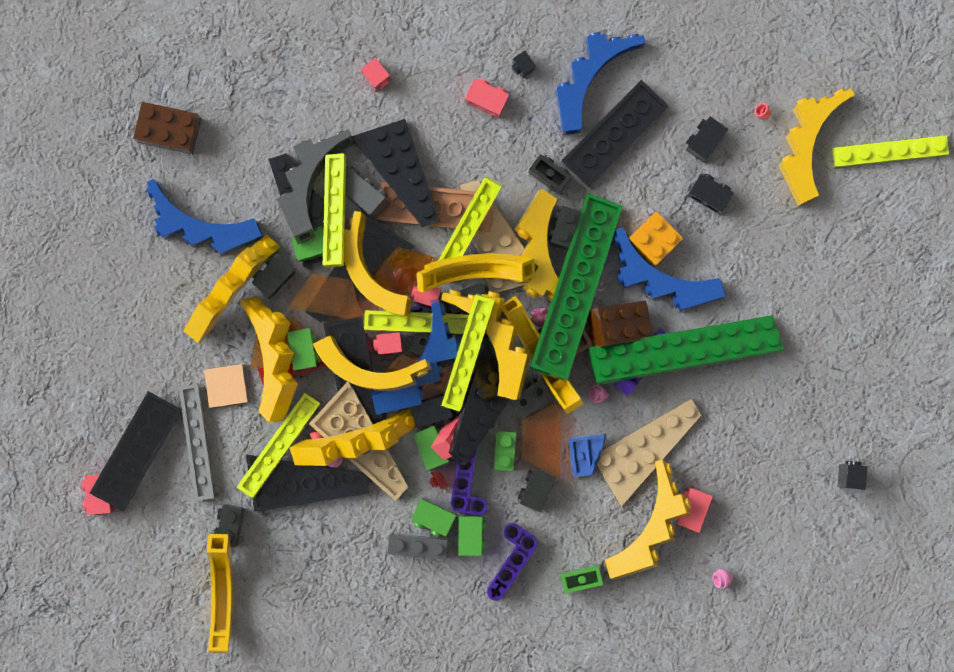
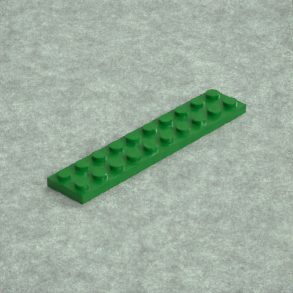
[529,193,623,381]
[588,315,784,385]

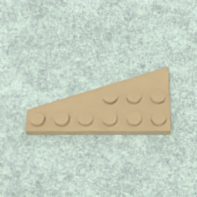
[460,180,527,293]
[309,381,408,501]
[597,399,701,507]

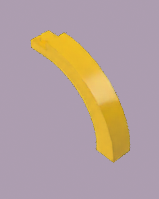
[344,211,412,318]
[417,254,535,293]
[313,336,432,391]
[207,534,233,654]

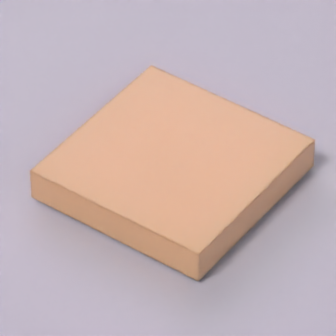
[204,364,248,408]

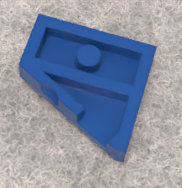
[569,434,606,477]

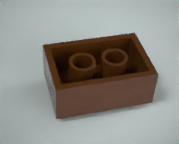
[133,102,202,155]
[587,300,653,348]

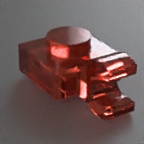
[429,469,448,489]

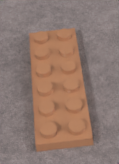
[377,182,495,232]

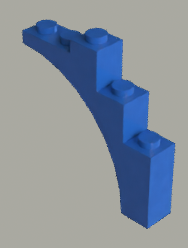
[555,32,645,135]
[146,179,263,256]
[613,227,725,311]
[372,299,460,415]

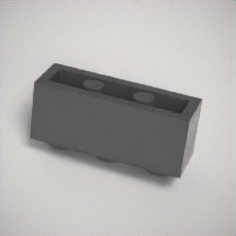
[345,165,390,220]
[387,533,448,560]

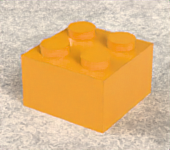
[628,211,683,267]

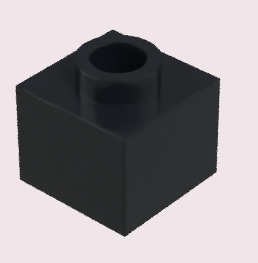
[511,50,536,78]

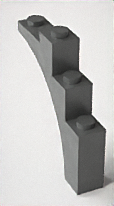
[277,129,354,244]

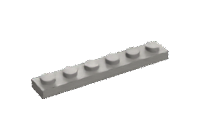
[179,384,215,501]

